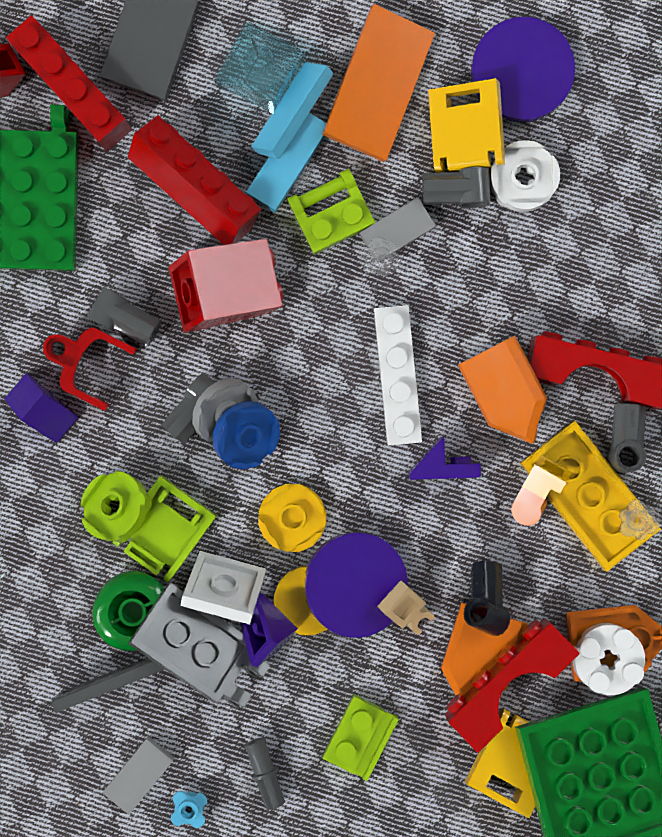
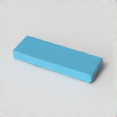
[251,62,334,159]
[246,113,326,213]

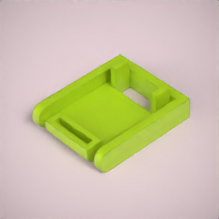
[112,476,218,583]

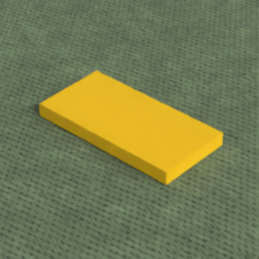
[520,421,661,572]

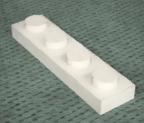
[374,305,422,446]

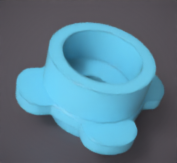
[171,791,207,828]

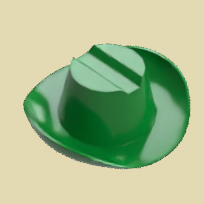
[92,571,164,651]

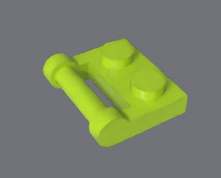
[287,168,375,255]

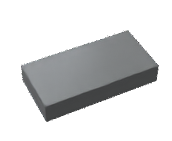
[359,197,436,264]
[102,736,174,815]

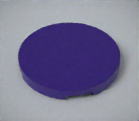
[471,17,575,122]
[305,532,408,638]

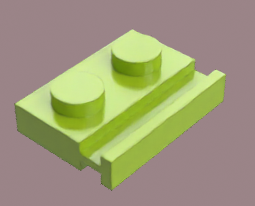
[323,694,399,781]

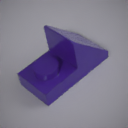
[408,436,481,480]

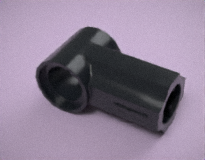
[463,561,510,636]

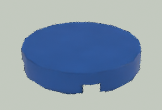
[212,401,280,470]

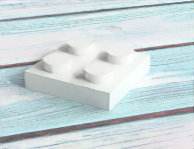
[180,551,266,625]

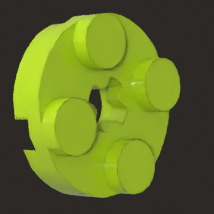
[81,471,152,543]

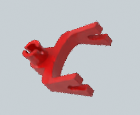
[43,328,137,411]

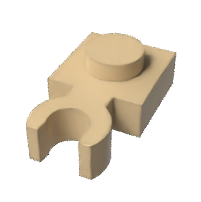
[377,581,434,635]

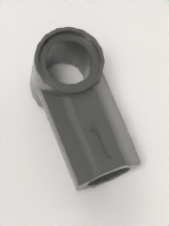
[422,167,490,208]
[87,287,162,347]
[161,372,215,444]
[607,404,646,473]

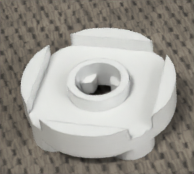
[490,140,560,212]
[572,623,645,695]

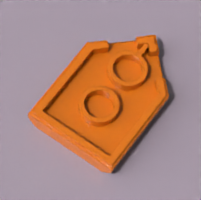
[458,336,547,444]
[441,602,528,696]
[565,604,662,682]

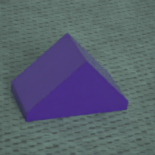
[4,373,79,443]
[240,593,298,667]

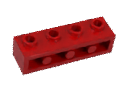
[127,115,261,245]

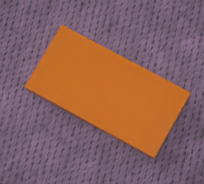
[322,3,435,162]

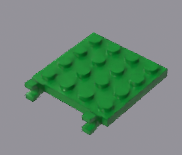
[0,104,79,271]
[515,687,662,837]

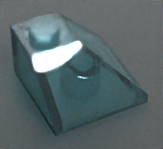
[214,21,307,113]

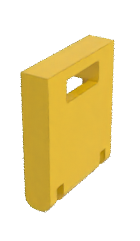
[428,78,505,173]
[464,707,536,818]

